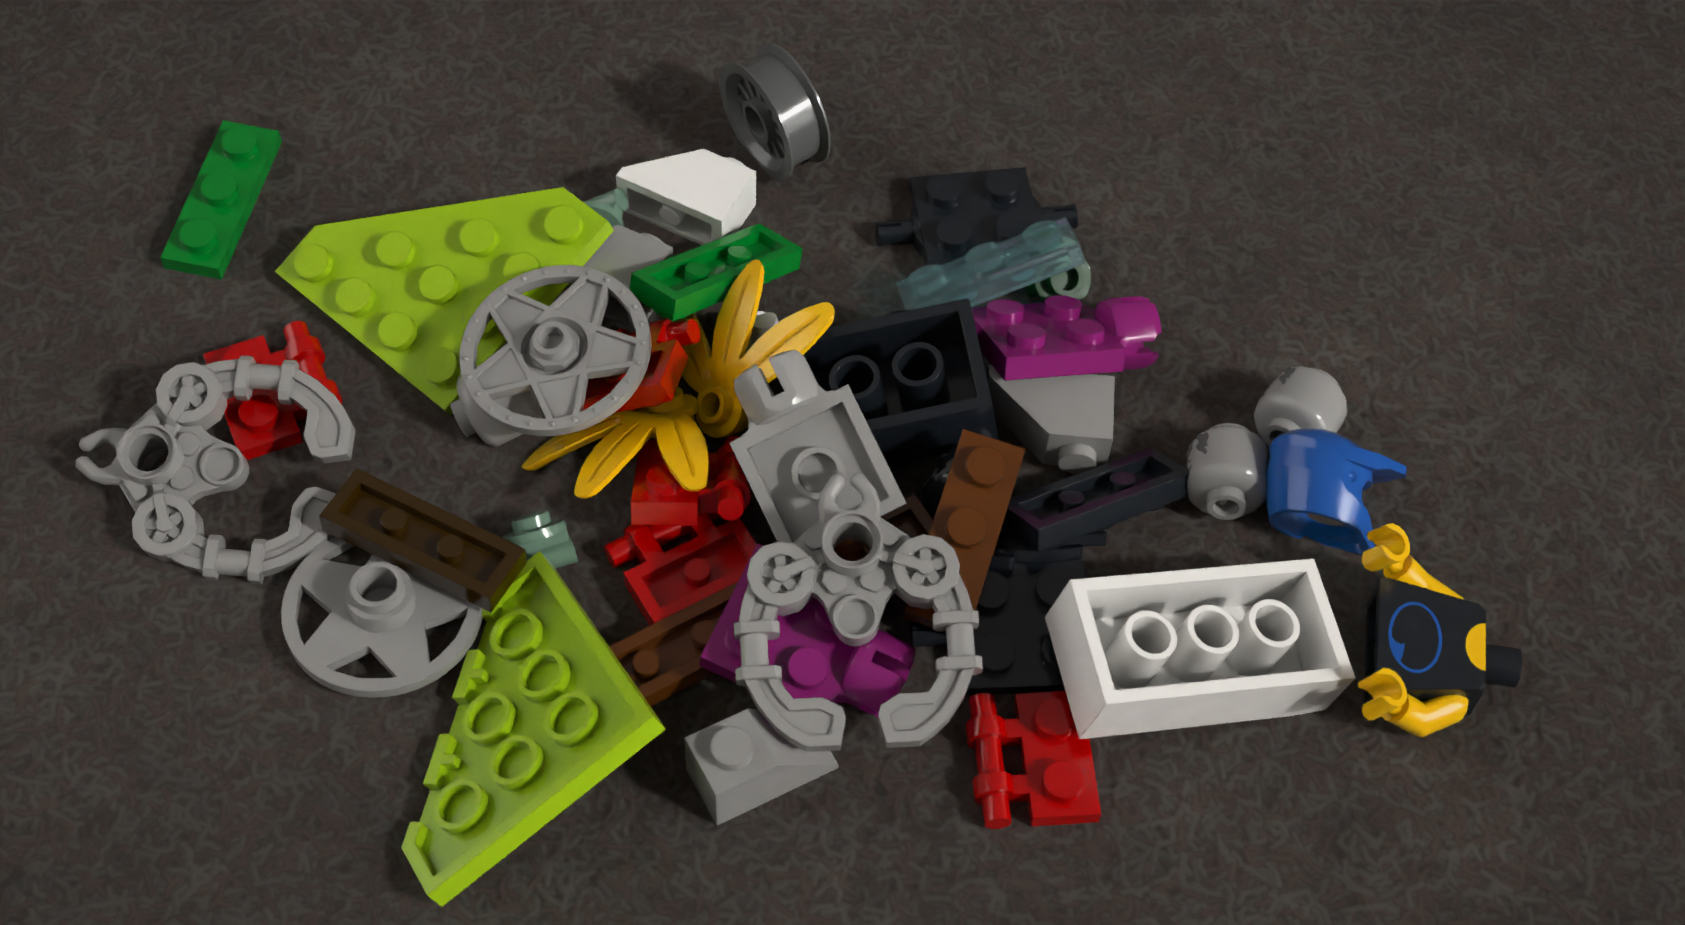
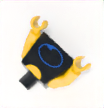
[1358,523,1522,737]

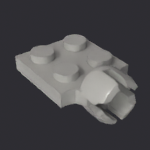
[730,350,907,543]

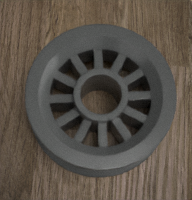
[719,43,831,182]

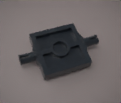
[875,167,1078,280]
[910,561,1086,695]

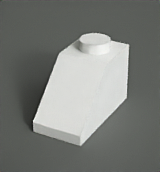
[616,149,756,245]

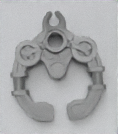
[75,355,356,584]
[734,473,983,752]

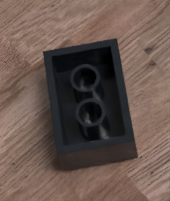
[803,298,998,466]

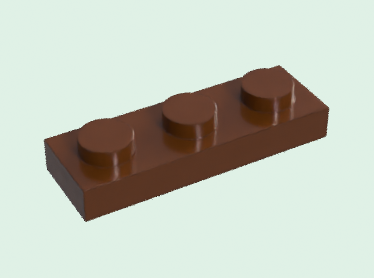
[902,429,1026,632]

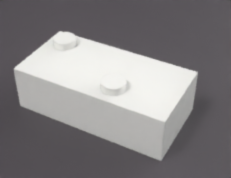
[1045,559,1355,739]

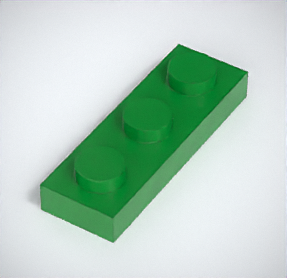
[160,120,282,280]
[629,223,803,322]

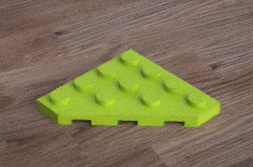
[275,187,614,416]
[401,551,666,907]

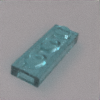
[896,217,1086,310]

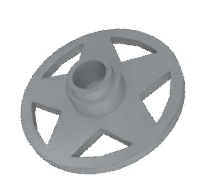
[460,265,652,436]
[281,536,483,698]

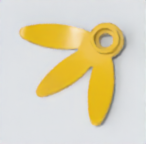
[676,259,835,438]
[522,387,709,499]

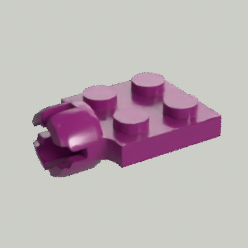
[971,295,1162,381]
[699,544,916,718]

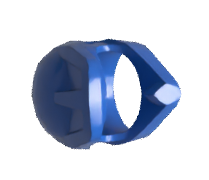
[1266,428,1407,555]

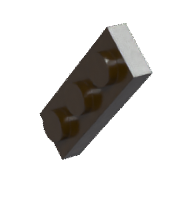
[319,468,526,612]

